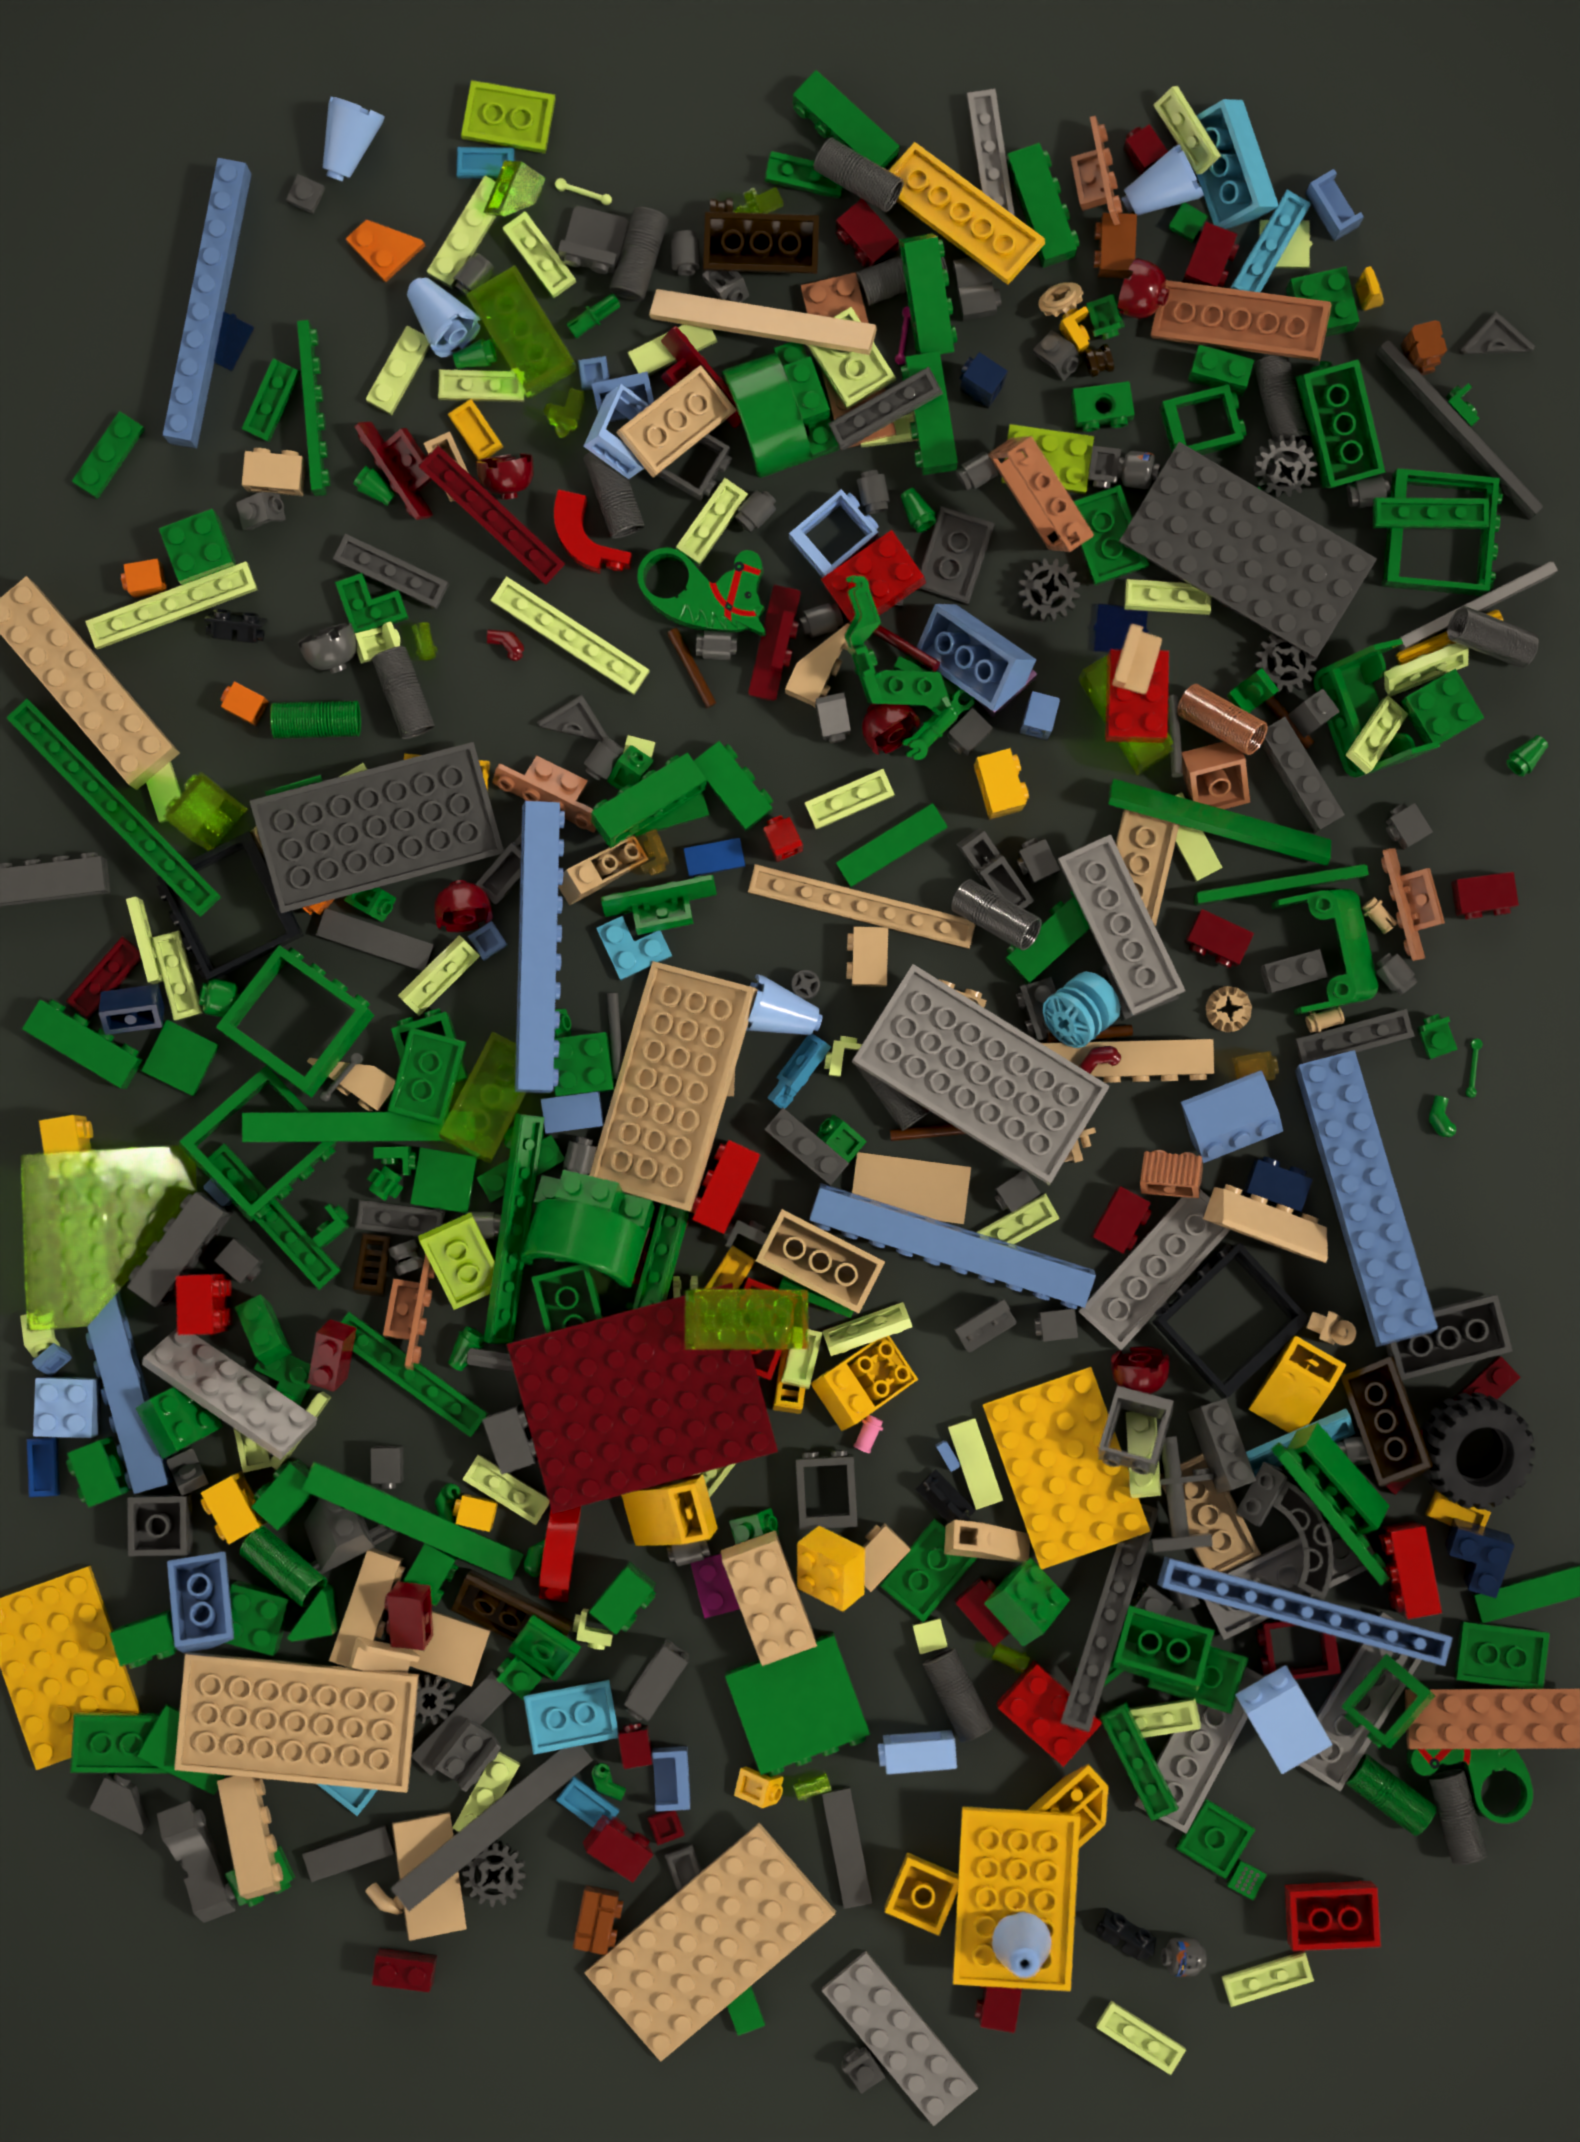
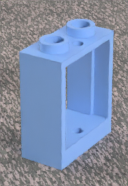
[584,384,649,479]
[789,489,879,578]
[878,1730,957,1774]

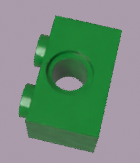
[1071,381,1134,432]

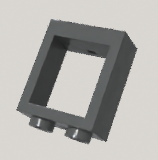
[657,434,732,501]
[1098,1386,1174,1475]
[796,1450,858,1530]
[624,1639,690,1721]

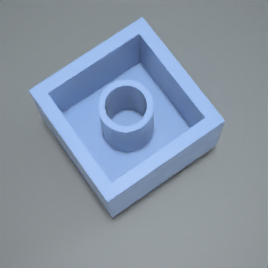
[33,1376,101,1438]

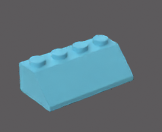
[1196,99,1279,229]

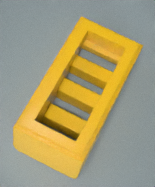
[1355,266,1384,311]
[773,1350,805,1414]

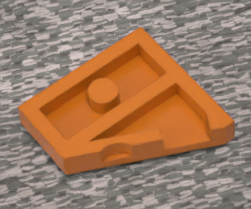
[346,220,425,283]

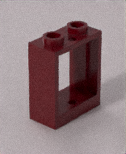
[1256,1619,1341,1679]

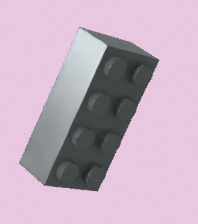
[127,1192,234,1308]
[1385,1294,1513,1380]

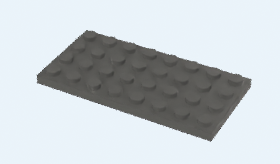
[1119,442,1377,659]
[249,742,504,913]

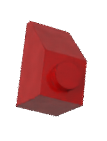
[763,815,803,862]

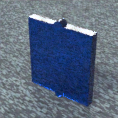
[214,311,255,371]
[1093,604,1149,653]

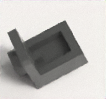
[1033,330,1082,381]
[1088,446,1121,489]
[236,491,286,530]
[723,1220,769,1248]

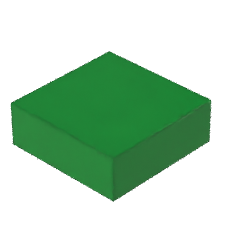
[1168,203,1208,242]

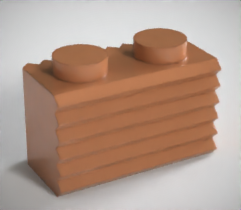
[1140,1150,1203,1198]

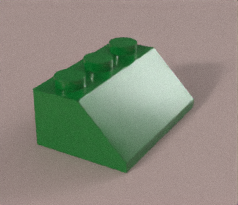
[1112,1606,1214,1692]

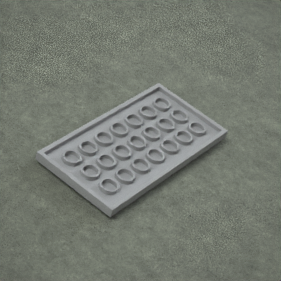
[852,964,1110,1185]

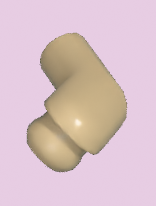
[365,1882,404,1915]

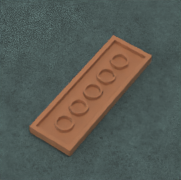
[801,272,896,449]
[1151,280,1332,361]
[1405,1689,1580,1749]

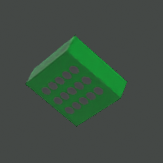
[1226,1859,1267,1900]

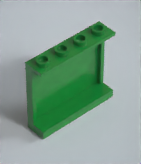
[725,1632,870,1776]

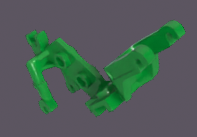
[844,575,975,760]

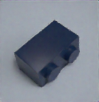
[959,352,1008,409]
[99,984,164,1035]
[1243,1156,1313,1212]

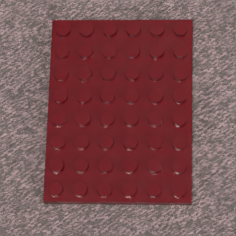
[507,1282,778,1514]

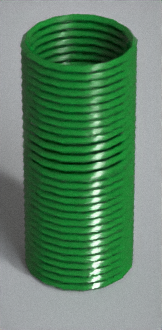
[270,700,361,739]
[240,1526,327,1607]
[1345,1754,1436,1836]

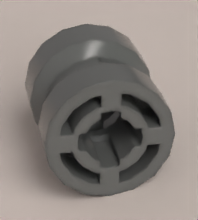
[388,1239,424,1276]

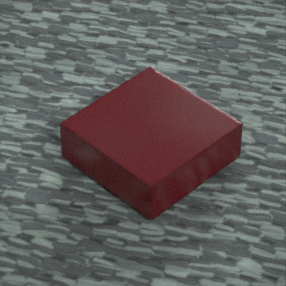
[647,1810,685,1846]

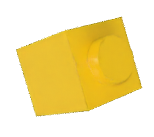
[453,1493,498,1532]

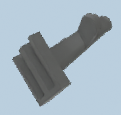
[1150,1436,1214,1552]

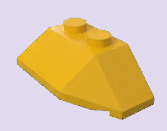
[1027,1764,1108,1849]

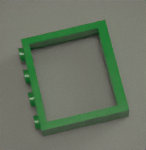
[1382,468,1503,596]
[216,945,375,1098]
[179,1065,337,1222]

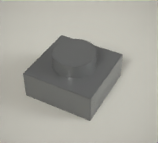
[286,174,325,214]

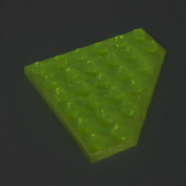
[21,1145,197,1331]

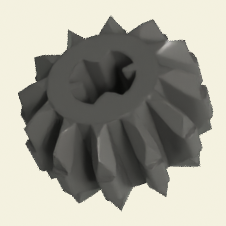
[415,1674,456,1725]

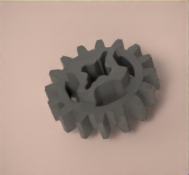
[1254,435,1317,497]
[1018,558,1080,622]
[1254,634,1317,694]
[462,1841,526,1907]

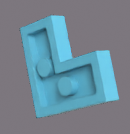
[596,916,672,980]

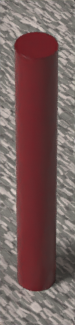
[872,625,940,671]

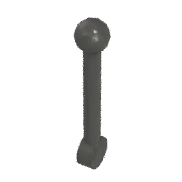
[320,1053,363,1102]

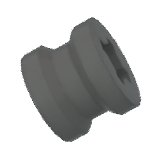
[791,970,820,1000]

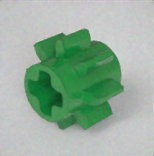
[367,1165,403,1201]

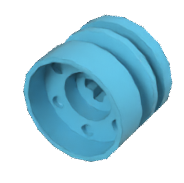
[1043,971,1121,1048]

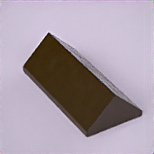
[703,212,819,274]
[1341,1356,1433,1486]
[451,1570,574,1641]

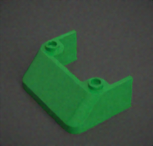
[1314,639,1440,778]
[1271,888,1378,1015]

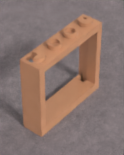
[988,436,1094,552]

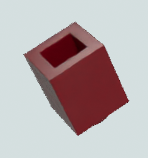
[1123,124,1168,175]
[618,1722,653,1769]

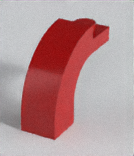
[554,489,633,574]
[539,1506,582,1602]

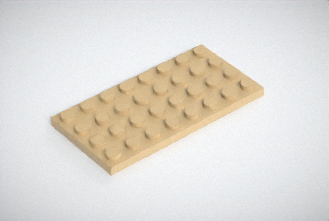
[589,961,758,1212]
[175,1652,419,1793]
[585,1823,836,2062]

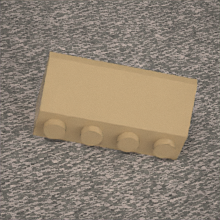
[1203,1184,1328,1263]
[756,1209,885,1313]

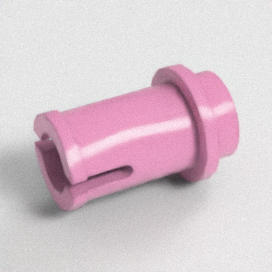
[853,1415,883,1453]

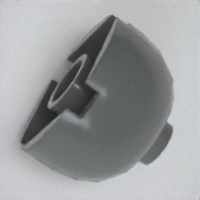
[297,623,357,674]

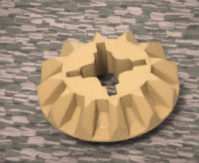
[1038,282,1083,317]
[1206,986,1252,1032]

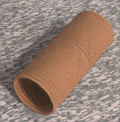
[1177,684,1268,755]

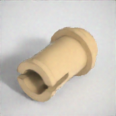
[1362,897,1398,934]
[1305,1006,1345,1033]

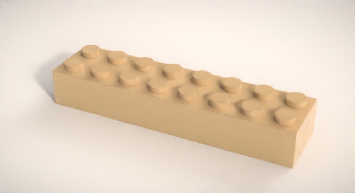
[0,576,180,790]

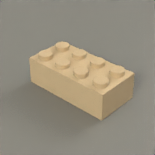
[721,1531,817,1666]

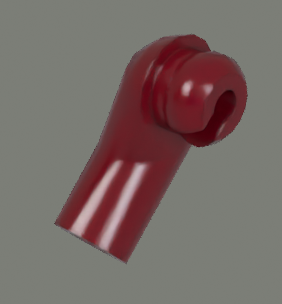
[487,629,524,661]
[1078,1046,1121,1074]

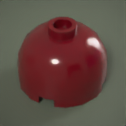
[1118,258,1170,319]
[475,453,534,500]
[862,704,920,755]
[434,880,493,932]
[1111,1346,1169,1394]

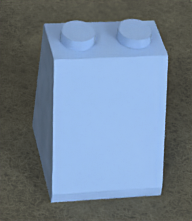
[1235,1665,1332,1774]

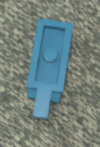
[767,1034,831,1109]

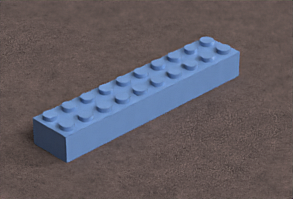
[1295,1050,1438,1347]

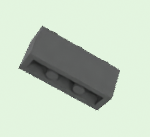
[764,1108,849,1186]
[1188,1398,1256,1494]

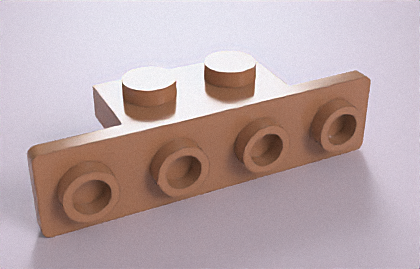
[1071,116,1123,225]
[493,756,596,832]
[1381,848,1445,961]
[383,1253,436,1370]

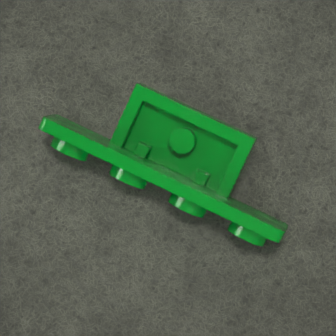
[601,875,717,935]

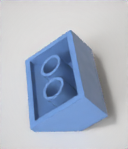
[1181,1070,1283,1163]
[167,1552,234,1653]

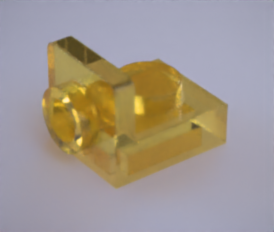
[640,829,670,876]

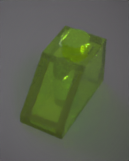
[483,160,546,217]

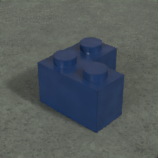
[1445,1518,1515,1598]

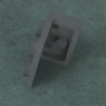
[558,206,628,274]

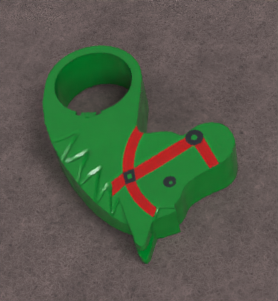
[637,548,766,636]
[1407,1749,1533,1824]

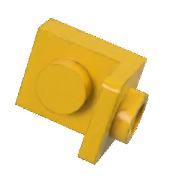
[1059,306,1090,355]
[734,1766,784,1808]

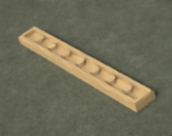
[649,289,877,355]
[748,864,976,949]

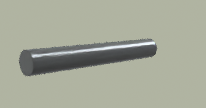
[1168,695,1183,778]
[607,993,623,1079]

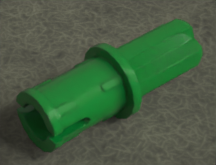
[566,294,621,339]

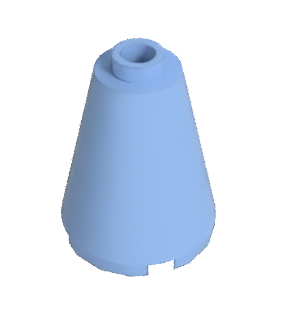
[323,96,385,182]
[1122,144,1204,216]
[407,278,480,357]
[746,974,822,1035]
[992,1912,1051,1977]

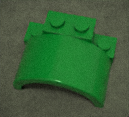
[721,342,839,478]
[521,1170,655,1287]

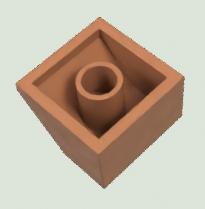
[1182,741,1250,809]

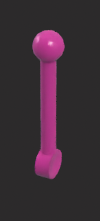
[895,306,910,365]

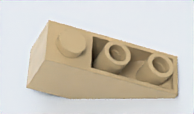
[785,623,850,707]
[558,835,649,905]
[307,1058,396,1112]
[944,1520,1030,1563]

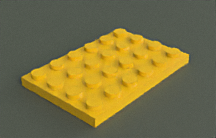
[982,1367,1151,1570]
[0,1565,142,1770]
[953,1807,1080,1991]

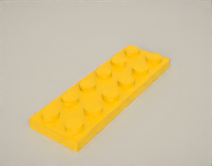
[889,142,1045,285]

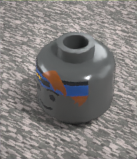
[1118,451,1161,490]
[1161,1938,1207,1977]

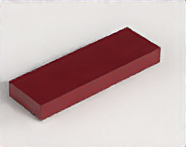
[66,936,142,1020]

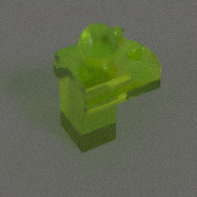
[734,187,783,214]
[543,388,584,438]

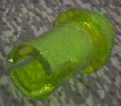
[412,622,438,661]
[991,1642,1030,1673]
[793,1773,832,1802]

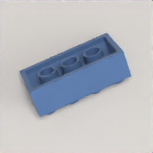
[917,604,1036,711]

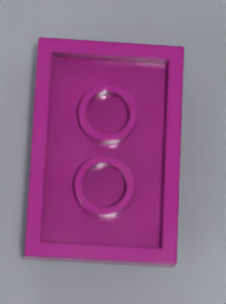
[690,1553,740,1618]

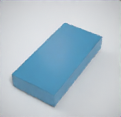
[457,147,515,179]
[556,1776,620,1828]

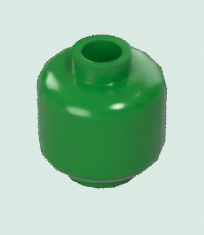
[198,978,241,1018]

